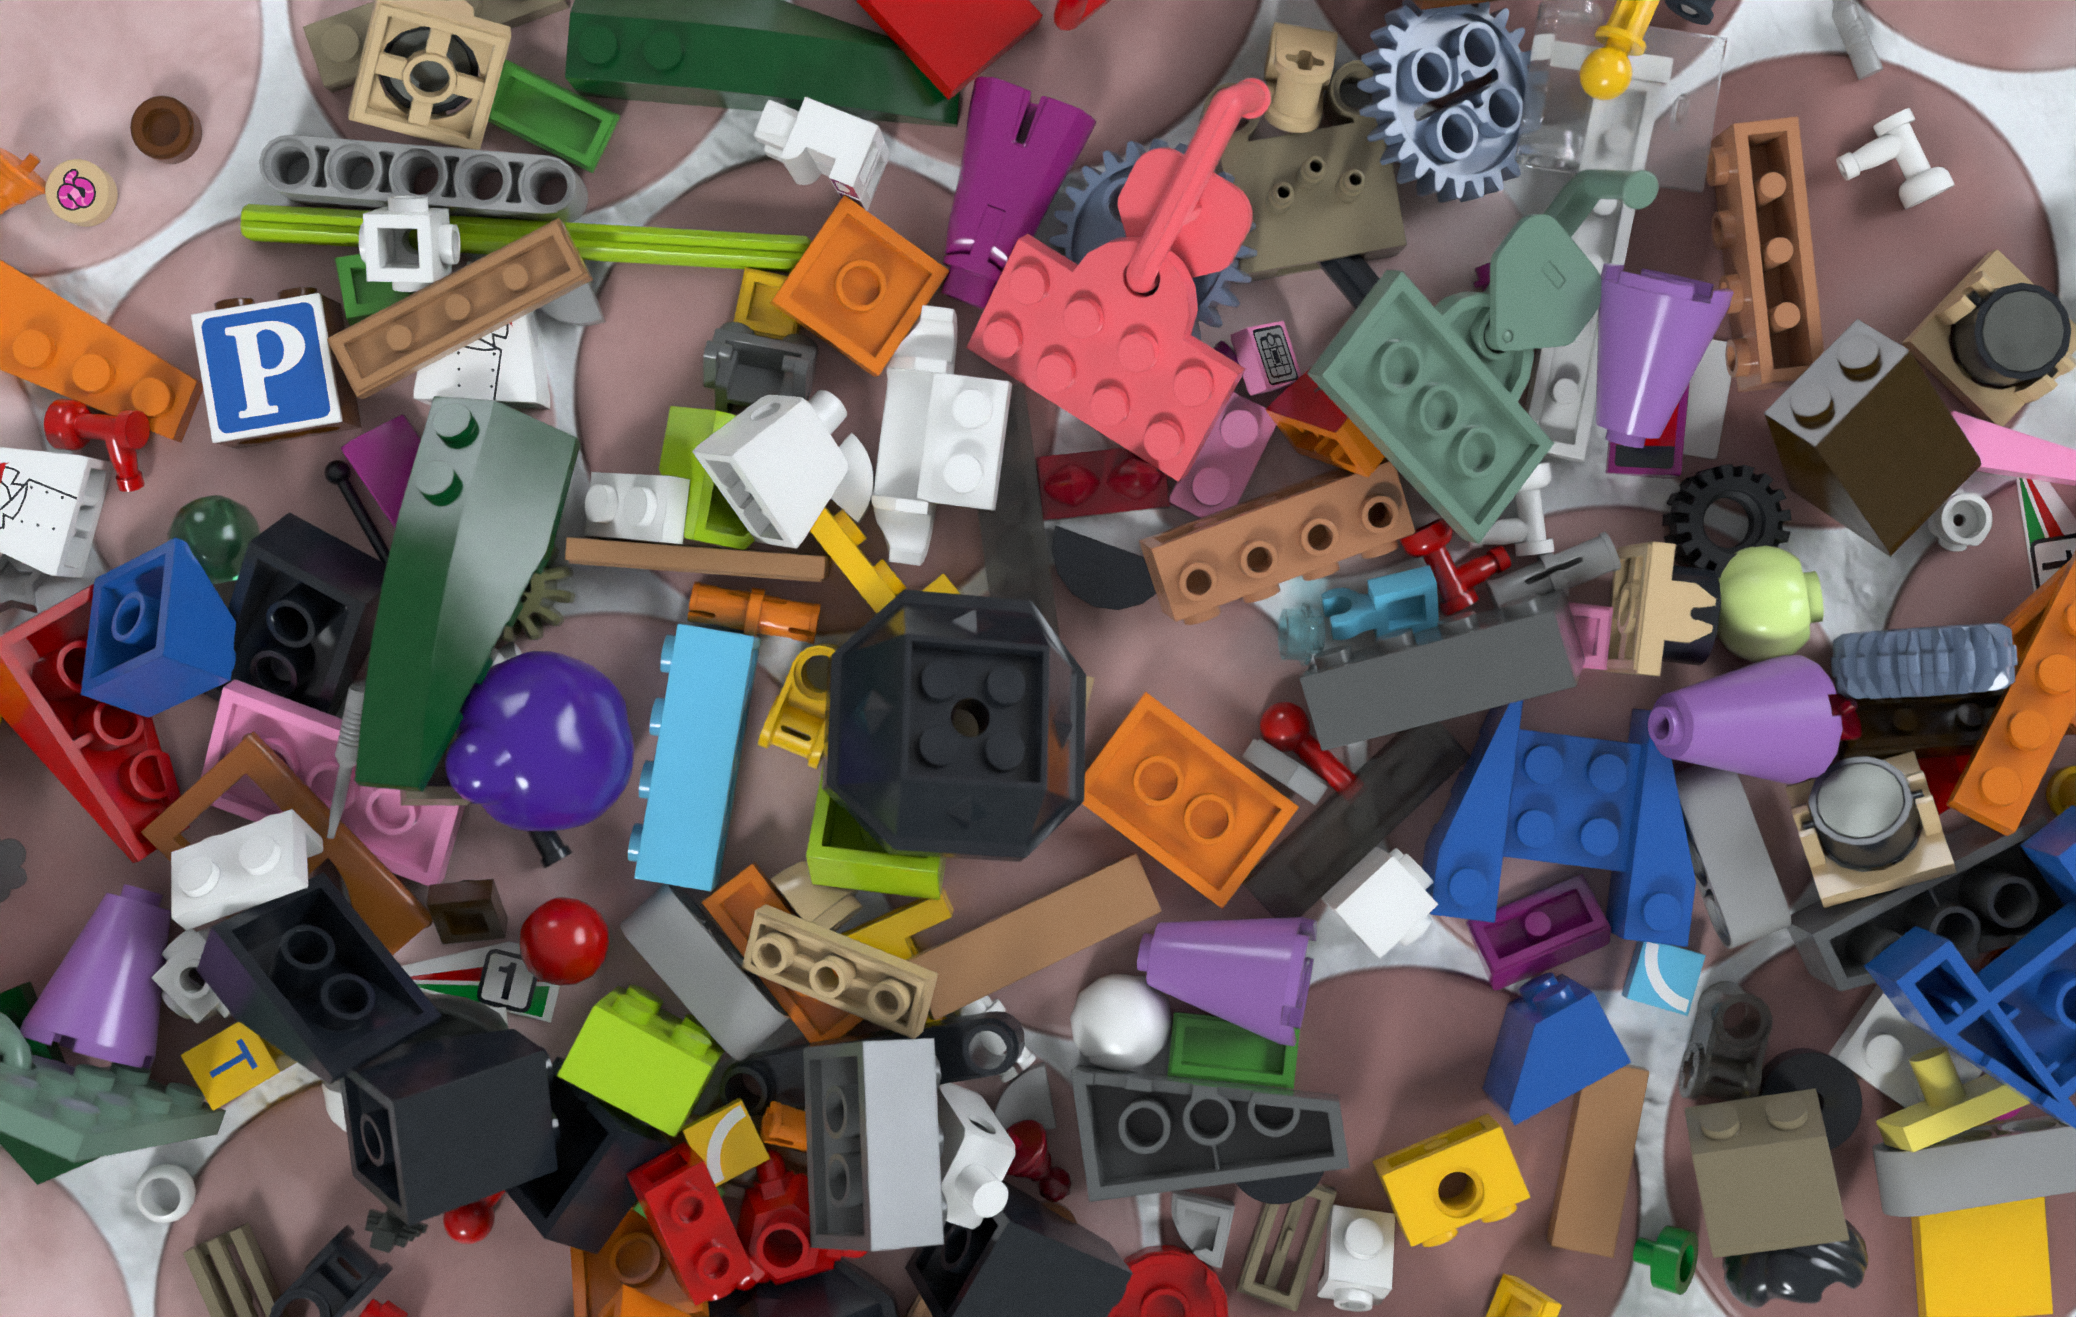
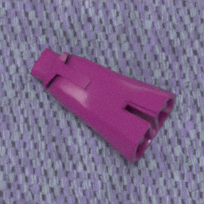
[941,76,1097,309]

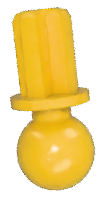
[1579,0,1660,100]

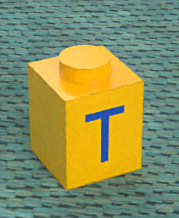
[181,1022,297,1111]

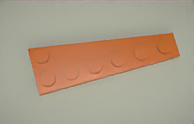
[0,259,203,443]

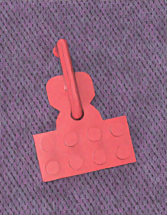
[966,78,1271,482]

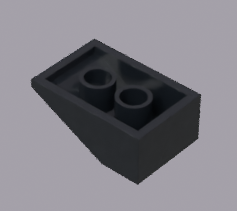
[203,512,387,716]
[197,872,442,1085]

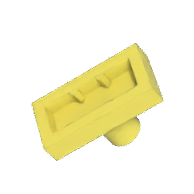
[1876,1047,2030,1152]

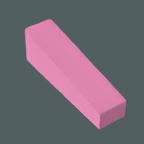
[1950,411,2076,486]

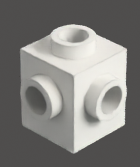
[359,195,461,292]
[151,927,232,1024]

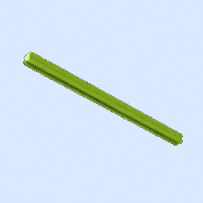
[240,204,812,272]

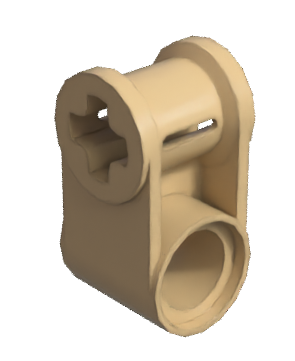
[1263,22,1338,133]

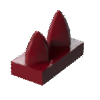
[1037,448,1170,522]

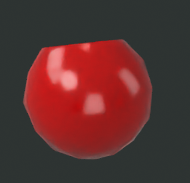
[520,897,609,986]

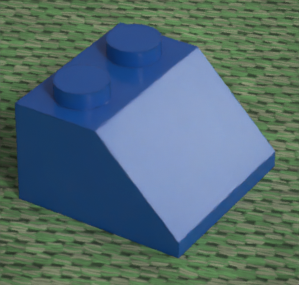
[81,538,236,718]
[1482,973,1631,1126]

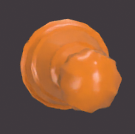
[0,148,46,214]

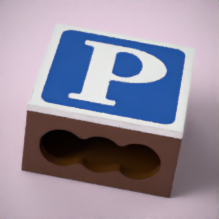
[191,287,362,449]

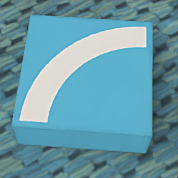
[1621,941,1706,1016]

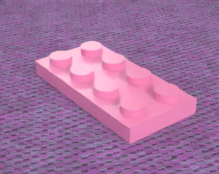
[201,679,465,886]

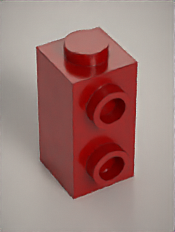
[626,1141,754,1306]

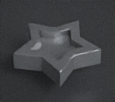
[0,553,50,613]

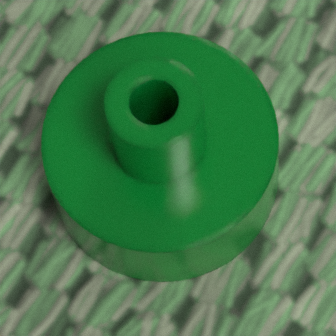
[1633,1225,1699,1295]

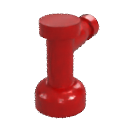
[44,399,150,492]
[1399,518,1511,616]

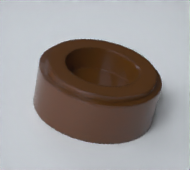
[130,96,202,164]

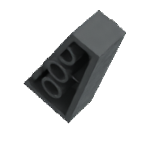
[1299,589,1585,751]
[1787,810,2065,992]
[1071,1065,1350,1202]

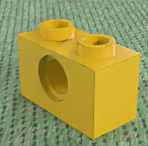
[1372,1113,1531,1247]

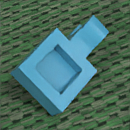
[1321,565,1439,640]

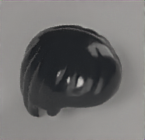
[1722,1218,1868,1308]

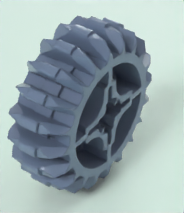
[1830,623,2018,699]

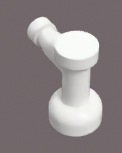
[1836,108,1955,210]
[1468,462,1554,556]

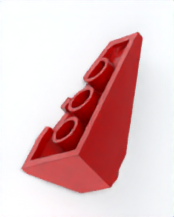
[0,583,190,863]

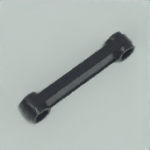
[719,1011,1025,1116]

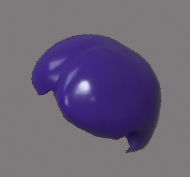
[445,651,634,831]

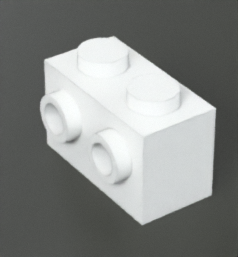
[1318,844,1438,958]

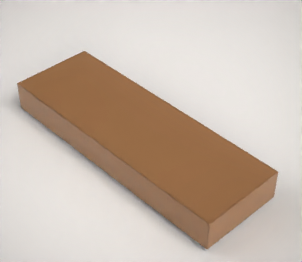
[1546,1064,1650,1258]

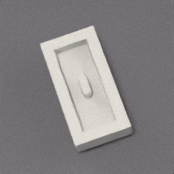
[585,472,690,544]

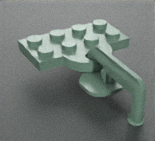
[1307,169,1658,544]
[0,1012,226,1162]

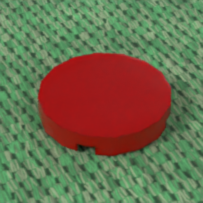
[1107,1245,1228,1317]

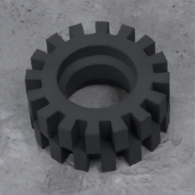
[1662,464,1792,578]

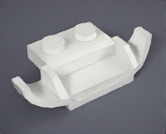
[871,305,1012,566]

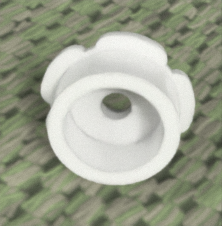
[1926,489,1993,552]

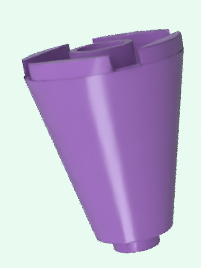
[1596,263,1733,448]
[1648,655,1842,784]
[20,884,171,1069]
[1137,917,1317,1046]

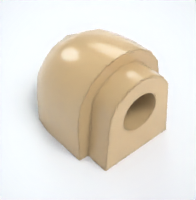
[770,861,863,932]

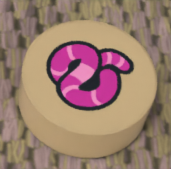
[45,159,118,227]

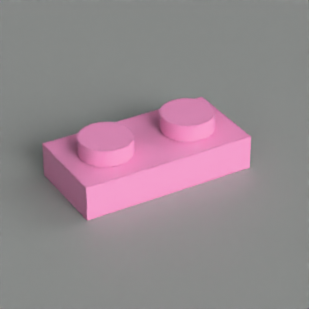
[1169,392,1277,519]

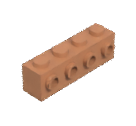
[1704,116,1824,392]
[1139,457,1416,625]

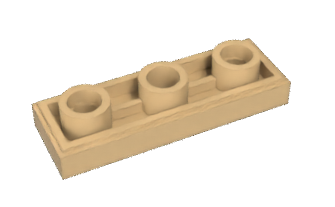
[742,904,939,1039]

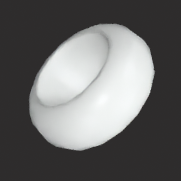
[135,1163,196,1223]

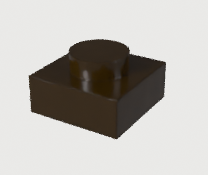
[426,879,508,944]

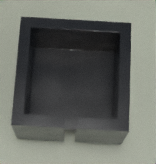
[505,1056,673,1254]

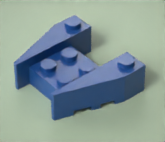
[1422,700,1696,947]
[1864,805,2076,1129]

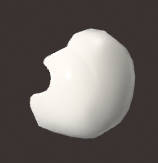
[1070,974,1173,1071]

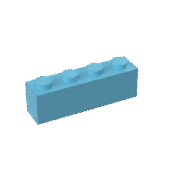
[628,624,762,892]

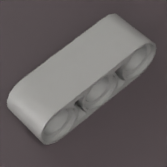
[1675,764,1792,949]
[620,884,790,1061]

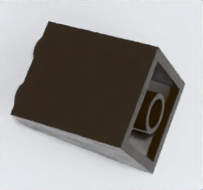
[1764,319,1982,557]

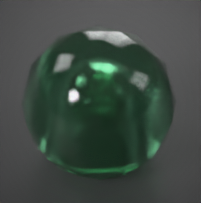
[167,495,260,585]

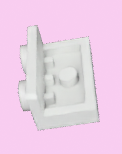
[171,809,323,930]

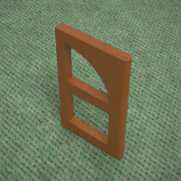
[141,731,433,955]

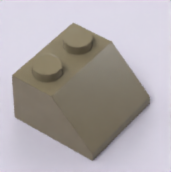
[1684,1088,1849,1258]

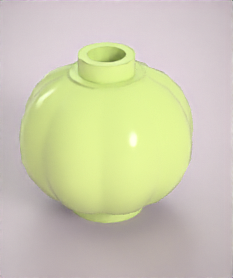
[1717,546,1824,662]

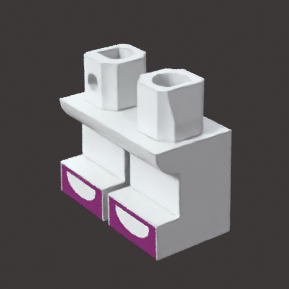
[754,97,891,211]

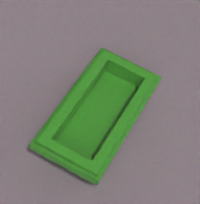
[488,59,621,173]
[1167,1011,1300,1089]

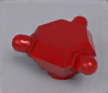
[736,1150,868,1291]

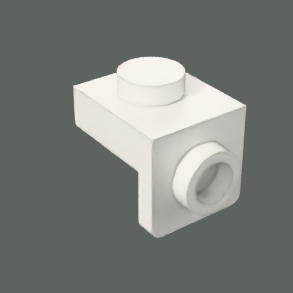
[1317,1205,1395,1312]

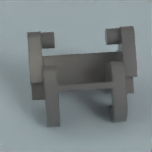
[703,322,819,413]

